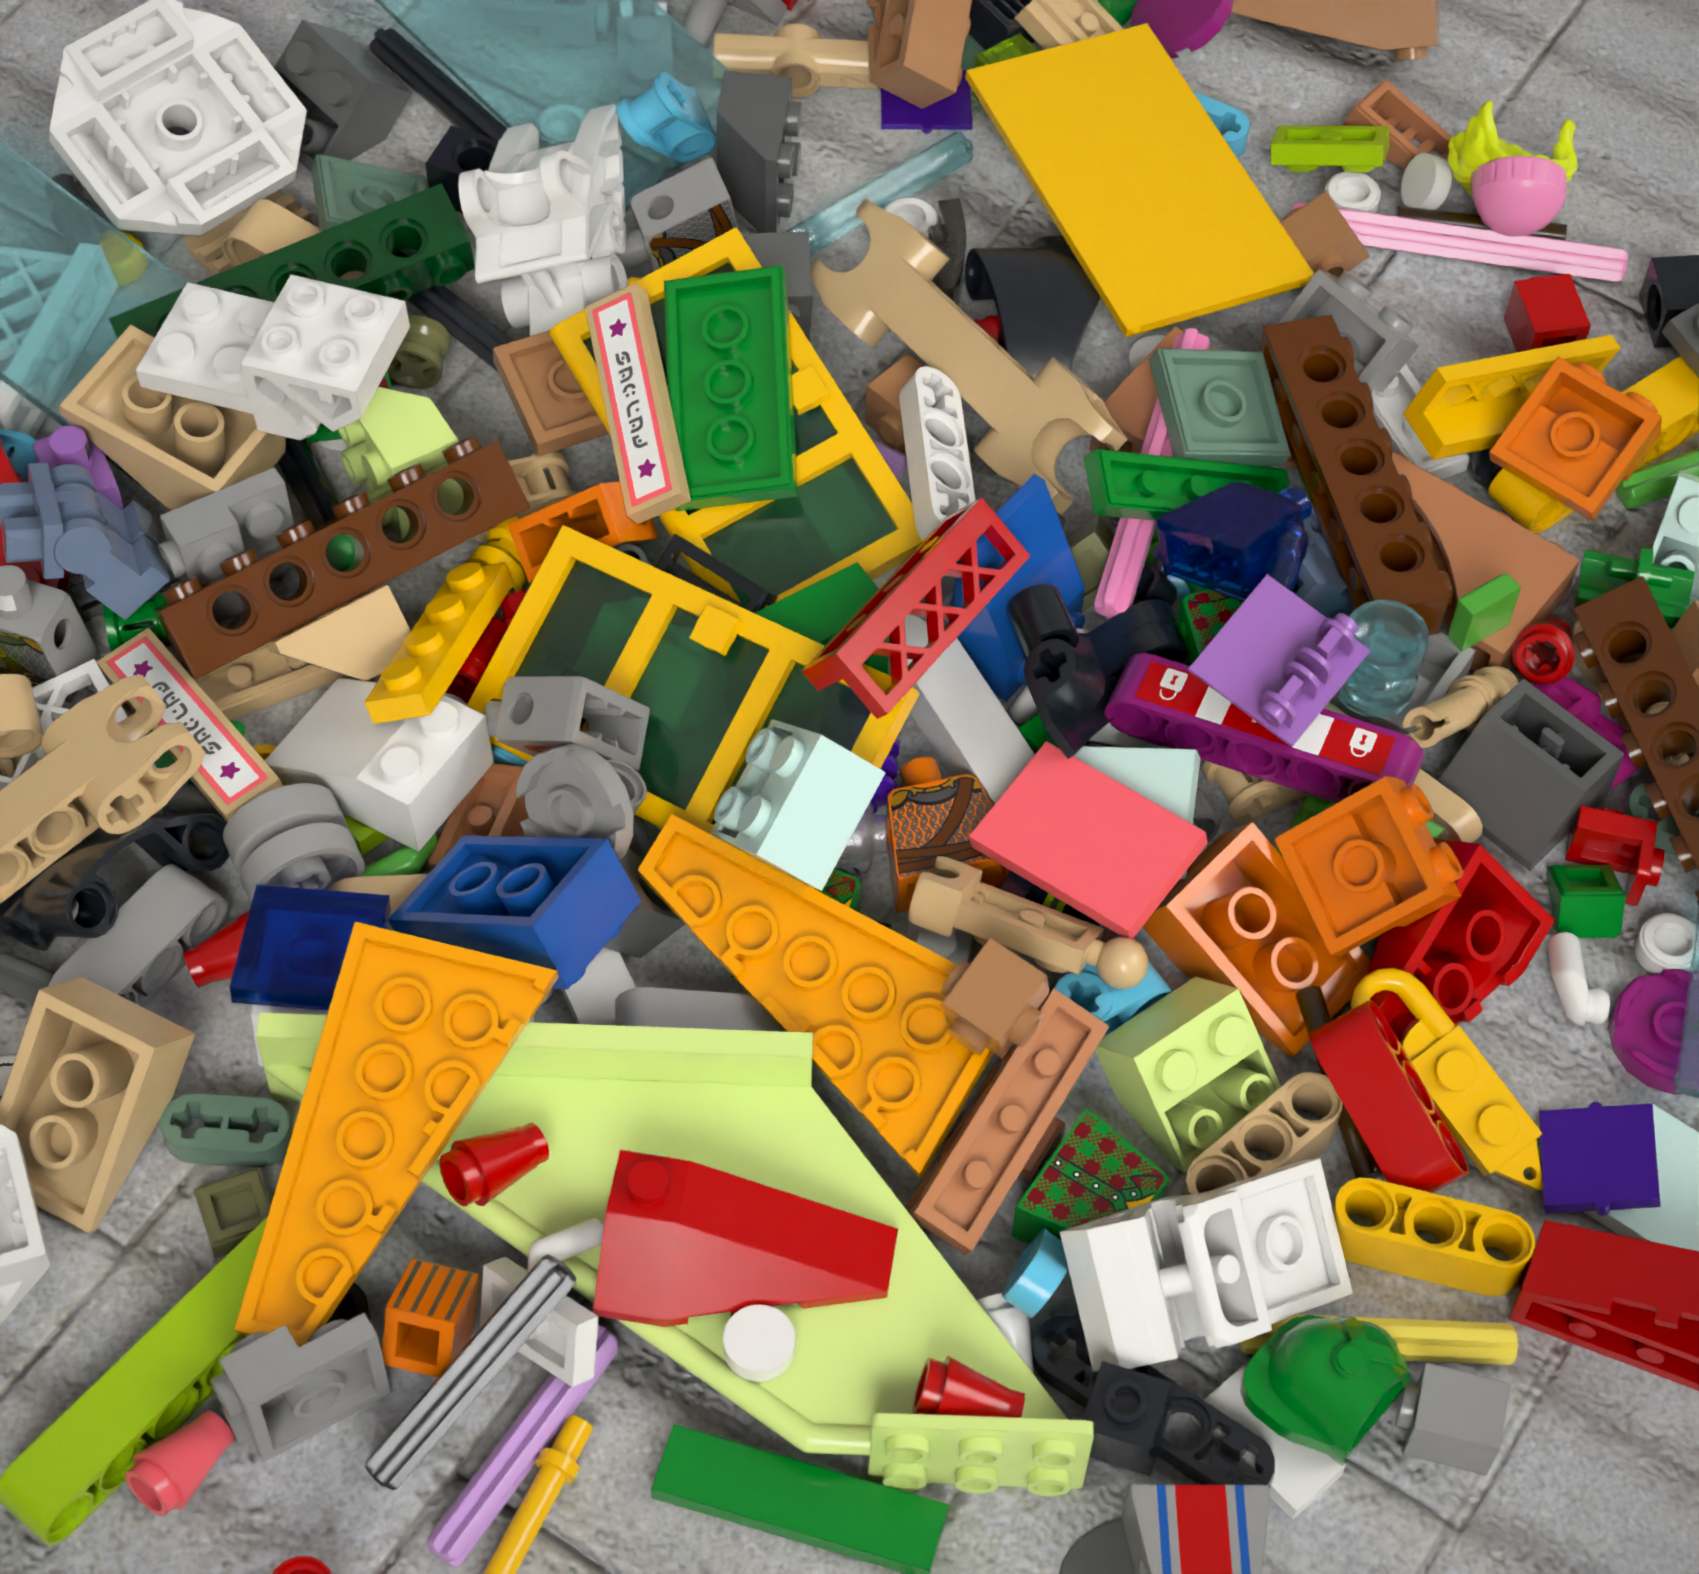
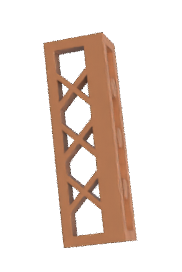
[904,988,1110,1255]

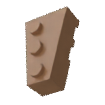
[866,0,972,109]

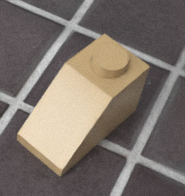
[266,584,411,682]

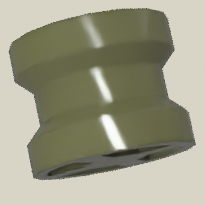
[387,315,451,389]

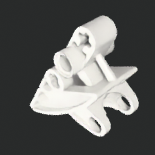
[458,104,628,336]

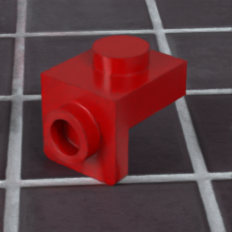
[1565,805,1665,906]

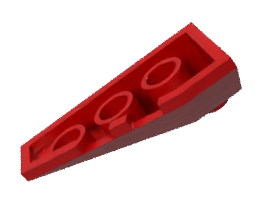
[1367,838,1555,1043]
[593,1150,898,1327]

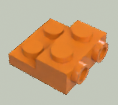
[1489,356,1662,522]
[1274,776,1463,956]

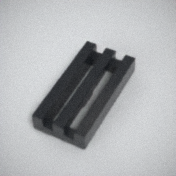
[655,534,778,621]

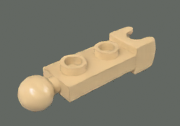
[908,856,1148,990]

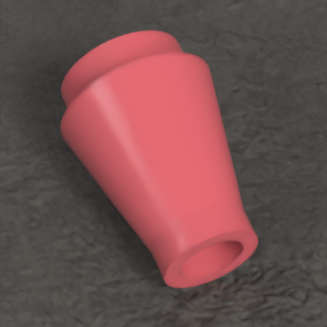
[125,1410,235,1516]

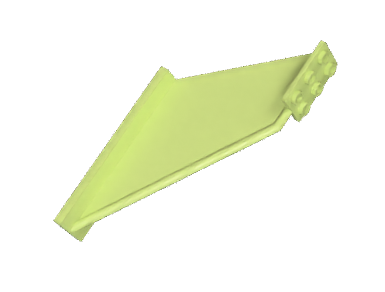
[256,1012,1093,1497]

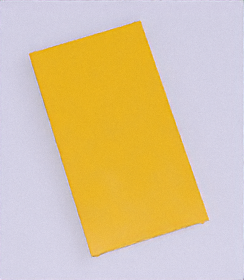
[965,23,1314,337]

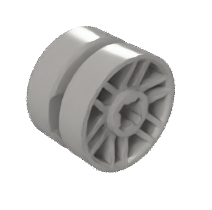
[223,783,365,913]

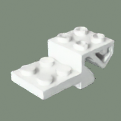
[135,275,410,440]
[1060,1158,1353,1372]

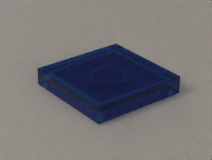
[229,885,391,1010]

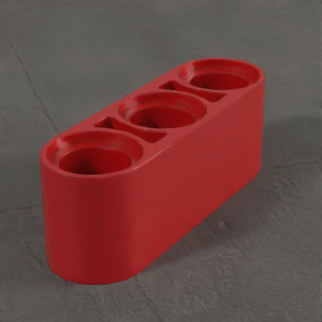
[1309,1000,1469,1193]

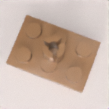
[493,299,668,457]

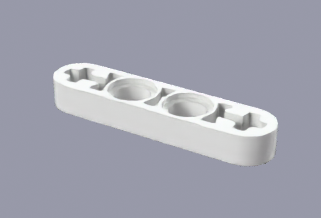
[899,366,976,541]

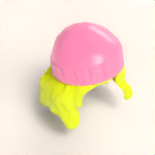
[1448,101,1578,237]

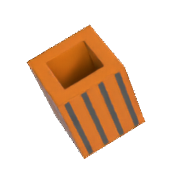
[382,1259,480,1378]

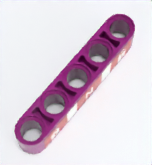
[1104,653,1424,803]

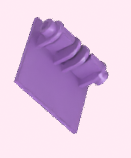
[1188,574,1371,748]

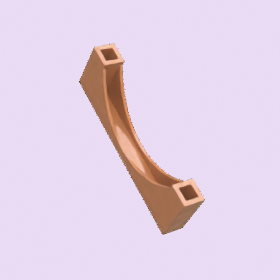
[1089,326,1580,675]

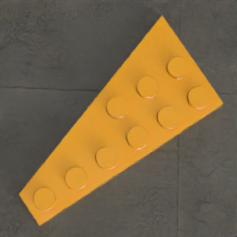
[637,814,993,1180]
[234,922,559,1347]

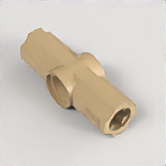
[713,23,878,99]

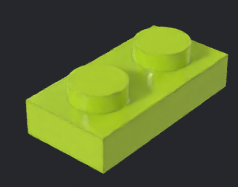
[1271,125,1389,173]

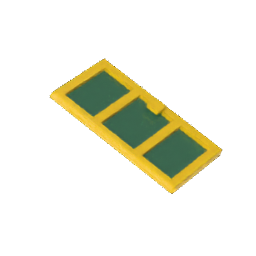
[549,227,923,607]
[467,525,920,890]

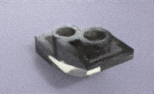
[928,198,966,306]

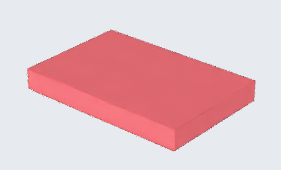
[969,741,1208,939]

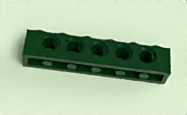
[109,183,475,339]

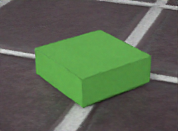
[1448,573,1521,652]

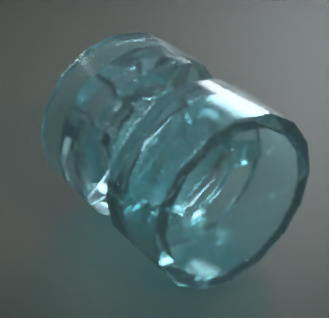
[1336,599,1429,718]

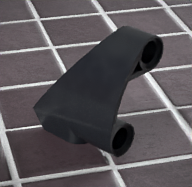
[965,236,1101,378]
[1006,584,1189,759]
[0,813,230,951]

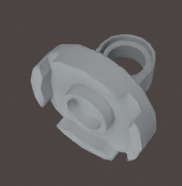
[516,743,647,860]

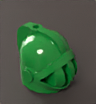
[1240,1315,1411,1466]

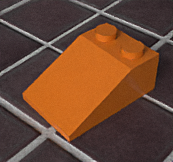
[1143,822,1371,1057]

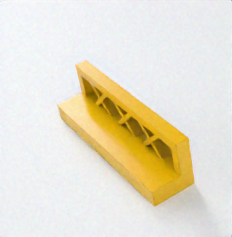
[1403,335,1621,460]

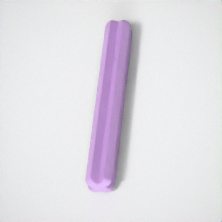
[427,1324,619,1567]

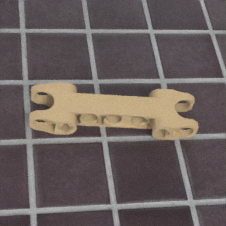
[811,198,1127,515]
[0,675,206,904]

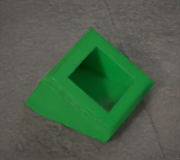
[1546,865,1626,938]

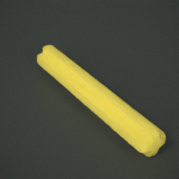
[1239,1314,1518,1365]

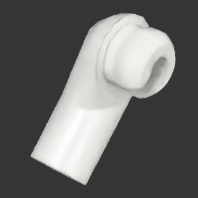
[1547,932,1610,1026]

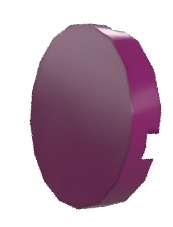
[1130,0,1233,59]
[1608,969,1699,1095]

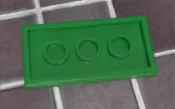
[664,265,798,511]

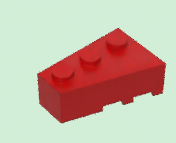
[1508,1220,1699,1391]

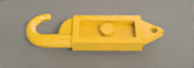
[1351,968,1543,1191]

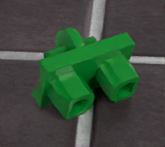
[1574,546,1695,631]

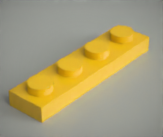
[364,562,514,724]

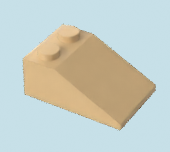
[59,324,286,510]
[0,977,195,1233]

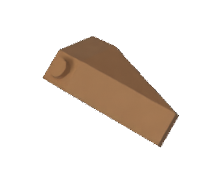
[1231,0,1440,61]

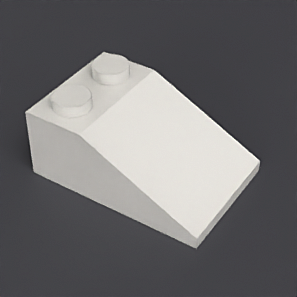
[265,678,494,852]

